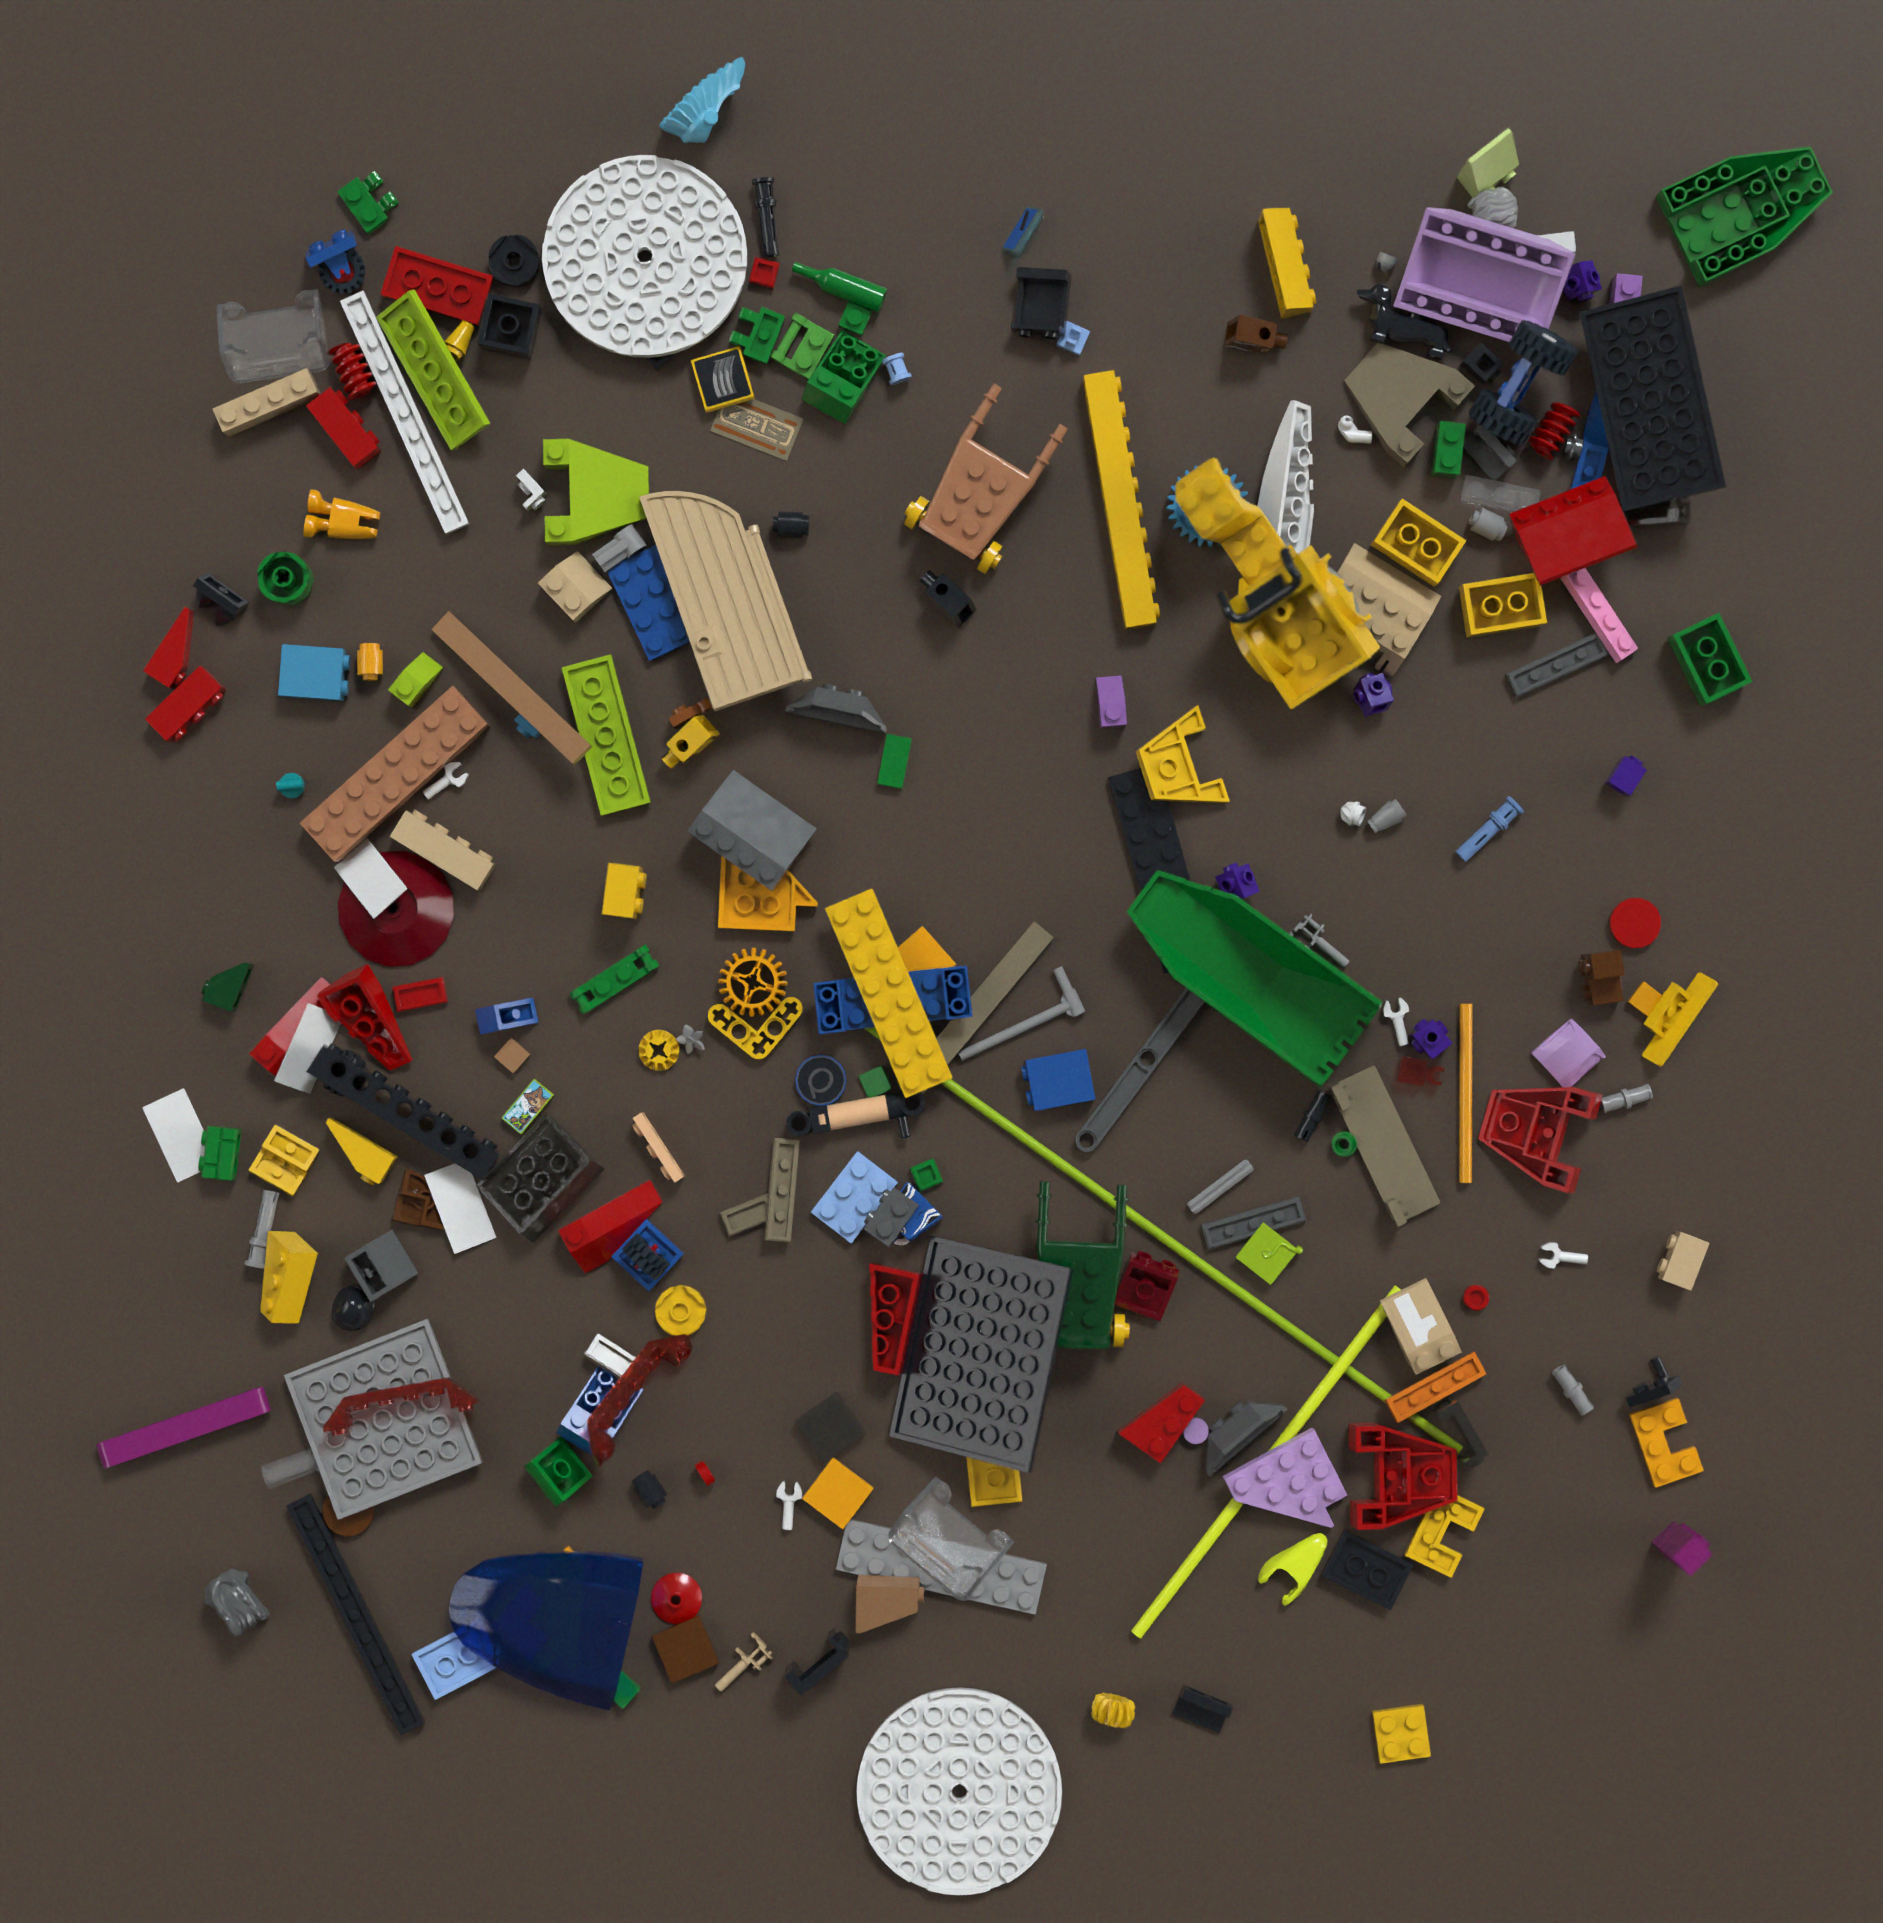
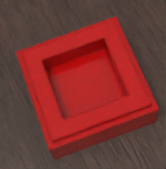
[749,257,780,289]

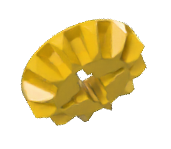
[638,1030,679,1071]

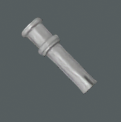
[244,1189,280,1269]

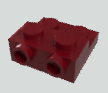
[1115,1251,1179,1321]

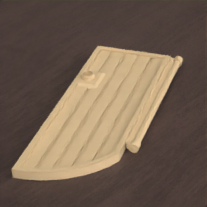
[639,491,812,712]

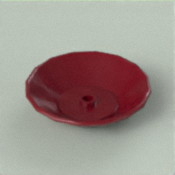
[338,850,454,967]

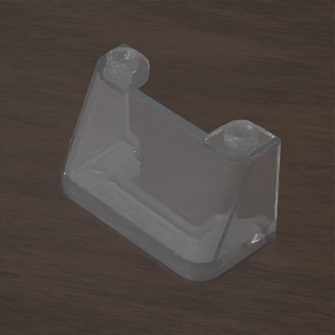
[216,289,330,383]
[888,1476,1015,1601]

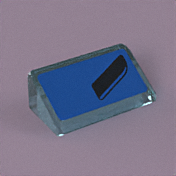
[1002,206,1044,259]

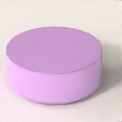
[1183,1417,1209,1444]

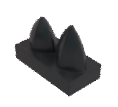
[193,573,249,626]

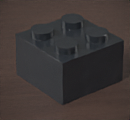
[478,293,542,359]

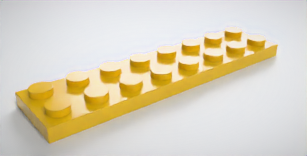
[825,888,953,1098]

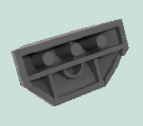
[785,684,887,734]
[1205,1400,1288,1476]

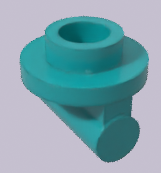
[276,773,305,798]

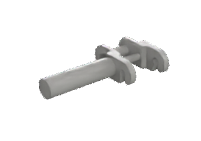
[1289,914,1349,968]

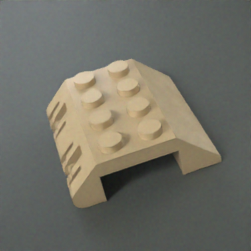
[1337,543,1441,678]

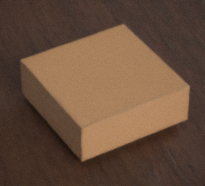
[494,1037,531,1074]

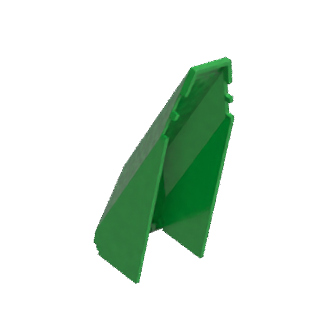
[1127,870,1383,1089]

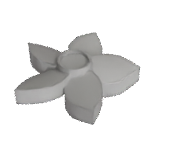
[676,1025,705,1054]

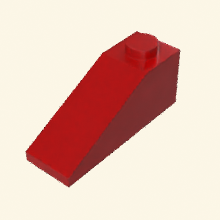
[143,607,194,690]

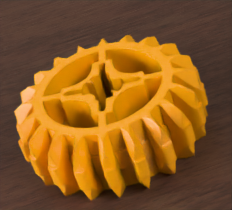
[718,948,788,1017]

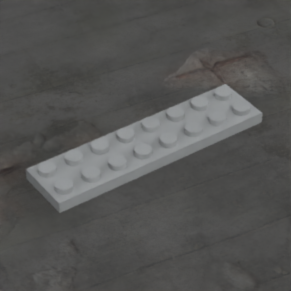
[836,1519,1047,1615]

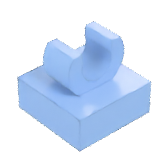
[1056,321,1090,356]

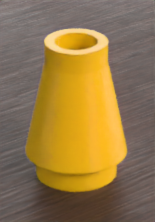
[444,320,475,361]

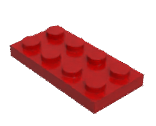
[380,246,494,326]

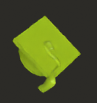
[1236,1222,1303,1285]

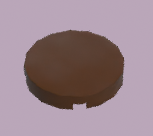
[322,1495,374,1536]

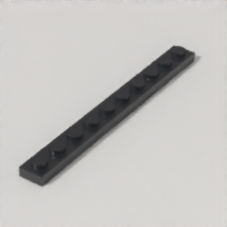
[287,1493,425,1735]

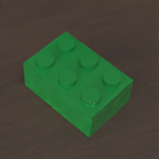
[1667,613,1753,706]

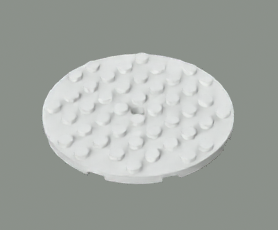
[542,155,747,358]
[857,1688,1062,1895]

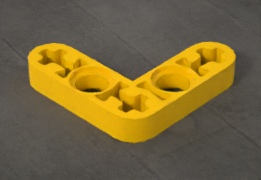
[708,997,803,1059]

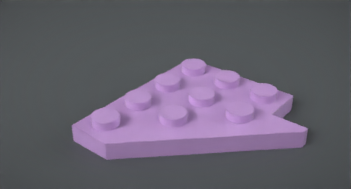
[1222,1428,1347,1528]

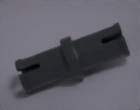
[1294,1090,1332,1142]

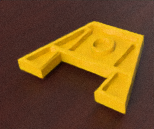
[1135,705,1230,803]

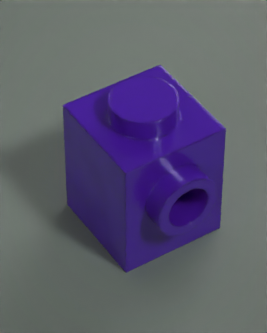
[1604,755,1647,797]

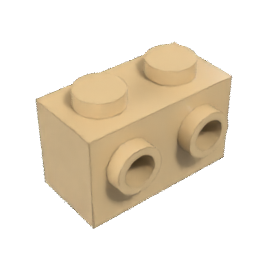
[1657,1230,1709,1291]

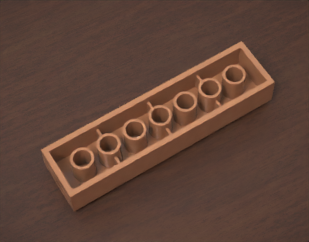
[300,686,490,862]

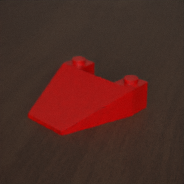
[1478,1087,1603,1193]
[1348,1422,1458,1530]

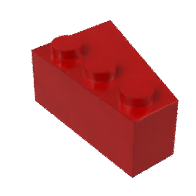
[1117,1382,1205,1463]

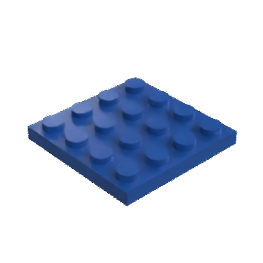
[607,545,690,662]

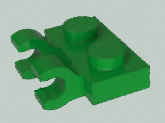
[337,171,399,234]
[729,307,785,365]

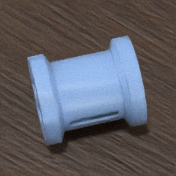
[882,353,912,385]

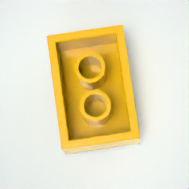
[1370,499,1466,587]
[1459,573,1547,638]

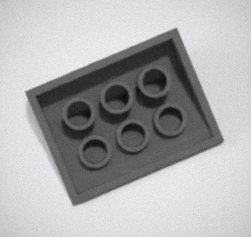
[687,770,817,891]

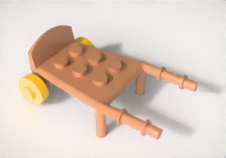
[904,383,1068,575]

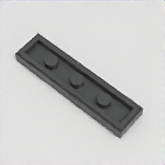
[1505,633,1610,697]
[1201,1196,1307,1249]

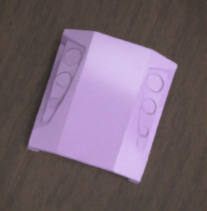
[1531,1019,1606,1087]

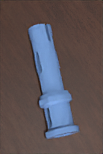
[1455,796,1524,862]

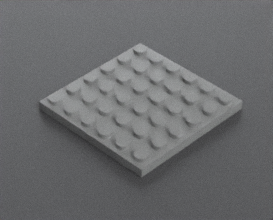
[284,1319,483,1520]

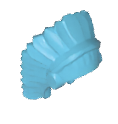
[659,57,745,143]

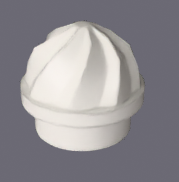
[1340,801,1366,827]

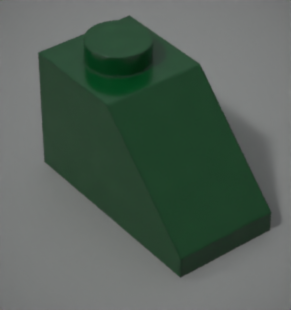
[201,962,254,1012]

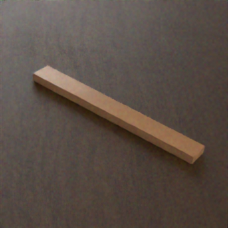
[431,611,592,765]

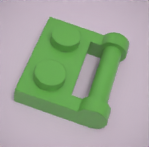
[770,313,835,380]

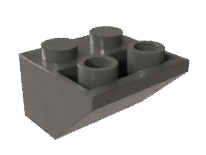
[344,1229,419,1302]

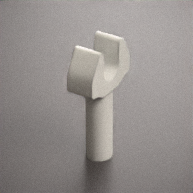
[423,762,469,799]
[1382,998,1409,1046]
[1539,1242,1588,1269]
[776,1481,802,1530]

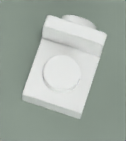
[516,469,547,511]

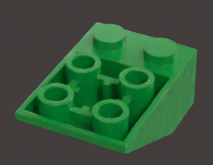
[801,330,886,424]

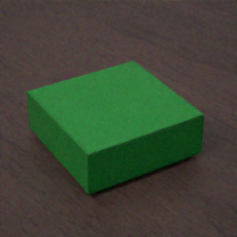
[910,1158,943,1191]

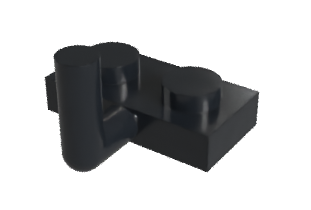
[1625,1356,1682,1407]

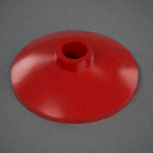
[651,1572,702,1624]

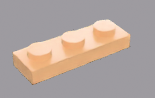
[632,1112,685,1183]

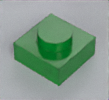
[838,302,872,337]

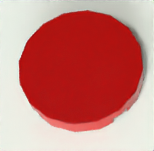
[1609,898,1661,948]

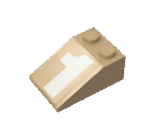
[1380,1278,1462,1375]

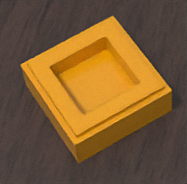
[1627,981,1662,1017]

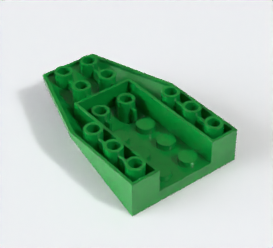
[1655,146,1833,288]

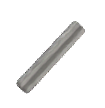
[1187,1160,1254,1214]

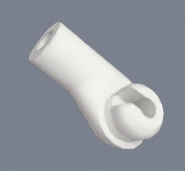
[1338,416,1372,444]

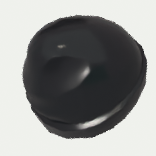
[332,1285,375,1331]

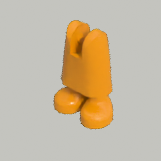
[303,489,380,539]

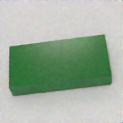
[877,734,912,789]

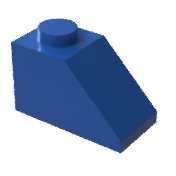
[475,998,538,1035]

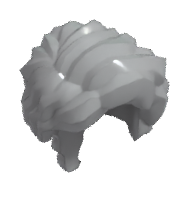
[1467,187,1518,228]

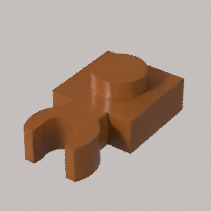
[669,698,713,729]

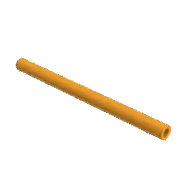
[1459,1004,1472,1183]

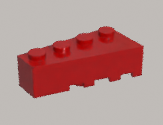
[869,1263,923,1376]

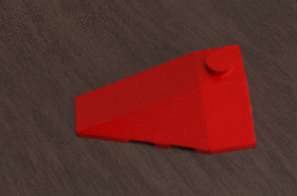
[317,964,412,1071]

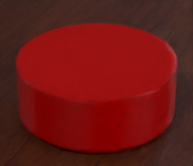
[1463,1284,1489,1311]
[694,1460,715,1487]

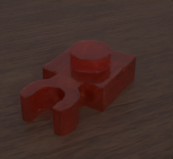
[1397,1056,1444,1086]

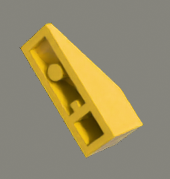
[326,1117,398,1185]

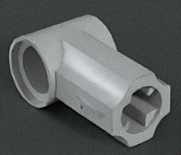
[592,525,647,573]

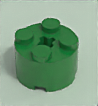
[257,552,314,606]

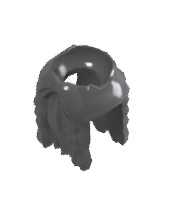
[204,1568,270,1637]

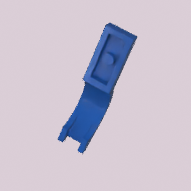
[1570,390,1609,490]

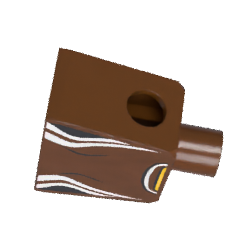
[1223,315,1288,354]

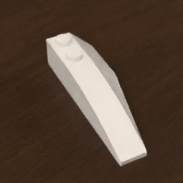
[1258,400,1314,554]

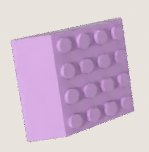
[1393,207,1575,342]

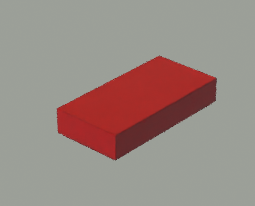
[392,977,448,1012]

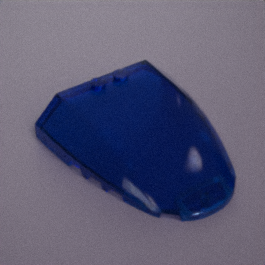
[449,1551,644,1710]

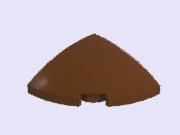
[391,1169,445,1231]

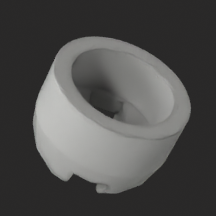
[1376,252,1398,272]

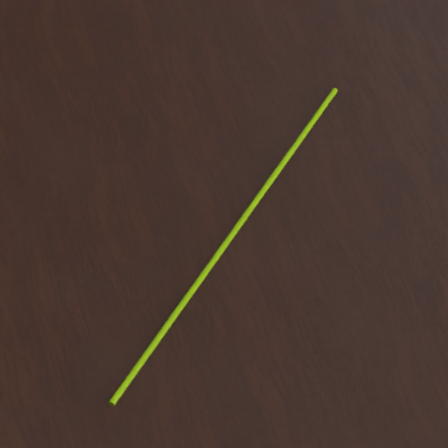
[863,1027,1463,1455]

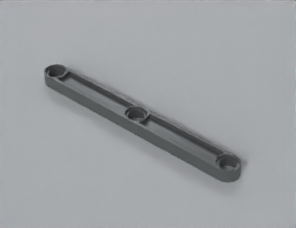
[1075,988,1204,1152]

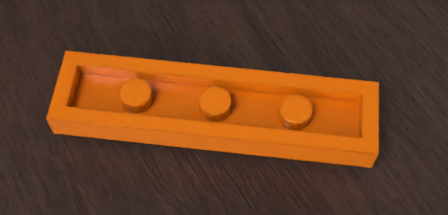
[1384,1351,1487,1423]

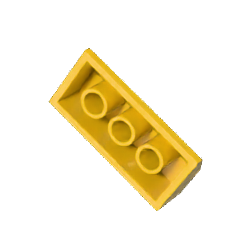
[1258,208,1316,319]

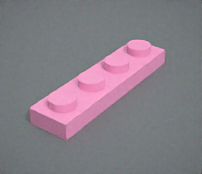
[1560,568,1638,663]

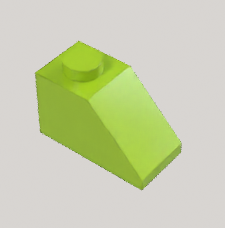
[388,652,443,708]

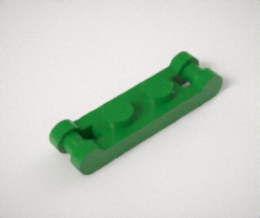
[569,944,660,1015]

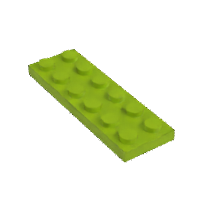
[376,290,490,450]
[562,654,651,816]

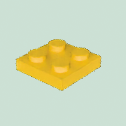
[1372,1704,1431,1764]

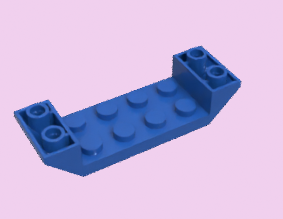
[813,965,973,1034]

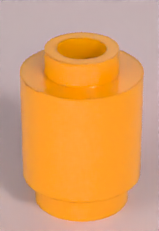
[357,643,383,681]

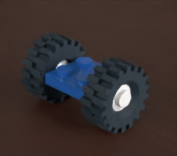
[1468,320,1578,445]

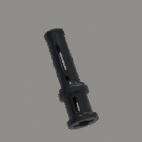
[752,177,779,257]

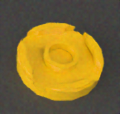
[655,1285,706,1336]

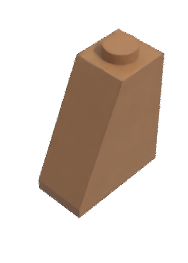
[856,1575,924,1633]

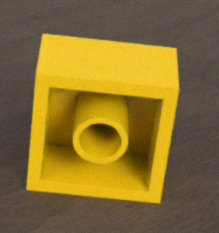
[602,863,647,919]

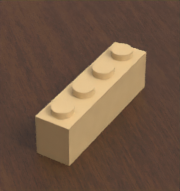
[213,368,321,437]
[390,809,496,891]

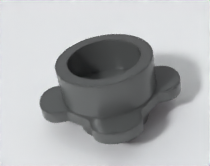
[1563,434,1583,461]

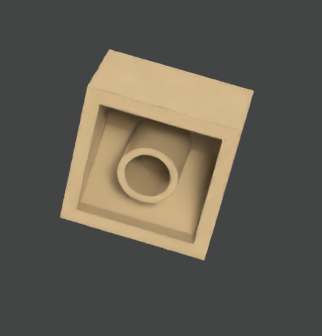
[538,551,613,623]

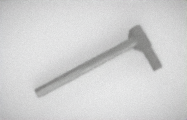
[958,966,1085,1061]

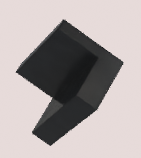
[1172,1684,1233,1733]

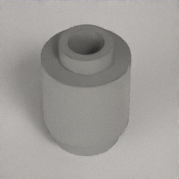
[1468,507,1509,541]

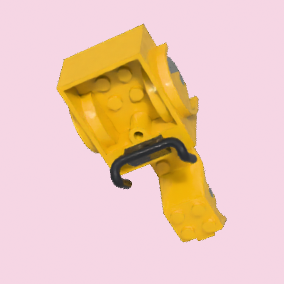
[1175,458,1380,709]

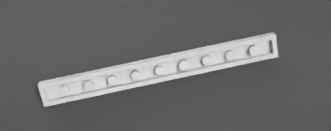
[340,291,469,535]

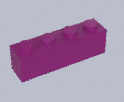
[1652,1521,1713,1576]

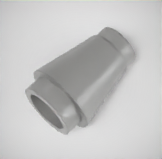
[1368,799,1407,833]

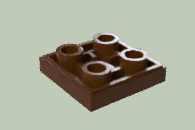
[652,1615,719,1683]

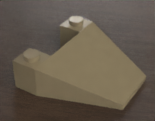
[1344,342,1475,467]

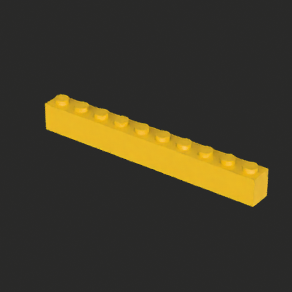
[1083,370,1160,630]

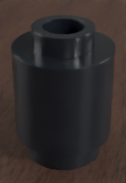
[773,511,809,538]
[631,1470,667,1510]

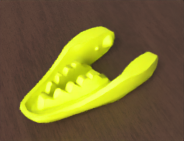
[1258,1533,1328,1606]

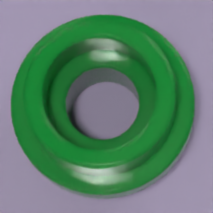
[1331,1131,1357,1157]

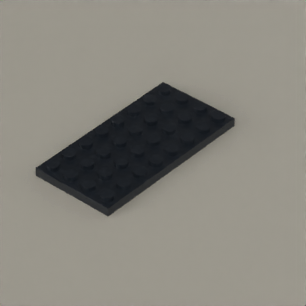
[1579,285,1727,513]

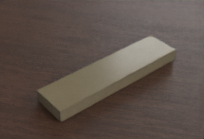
[764,1138,800,1242]

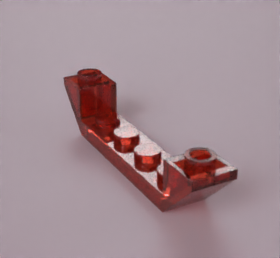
[587,1334,693,1466]
[323,1377,480,1436]

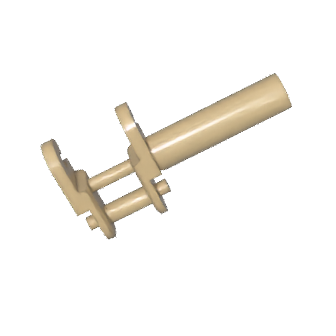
[715,1632,773,1692]

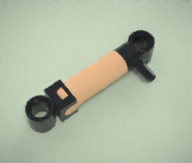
[786,1092,925,1138]

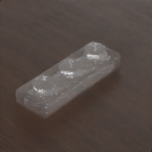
[1460,475,1541,512]

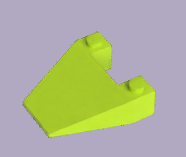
[543,439,649,546]

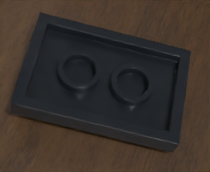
[1321,1529,1414,1610]

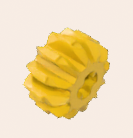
[1091,1692,1135,1728]

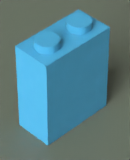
[278,644,351,702]

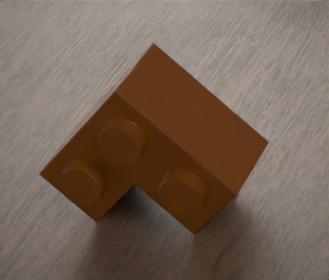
[1579,950,1625,1005]

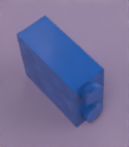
[1021,1049,1095,1111]

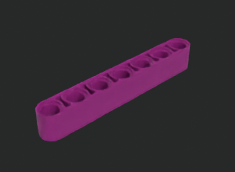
[96,1386,271,1468]

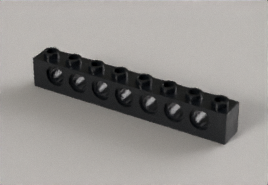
[306,1043,499,1180]

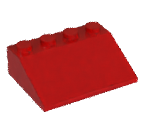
[1509,476,1637,585]

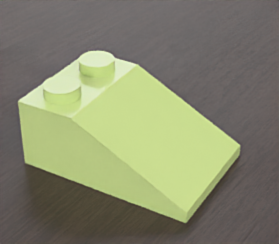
[1457,128,1519,198]

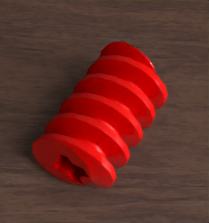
[328,343,376,400]
[1528,402,1581,461]

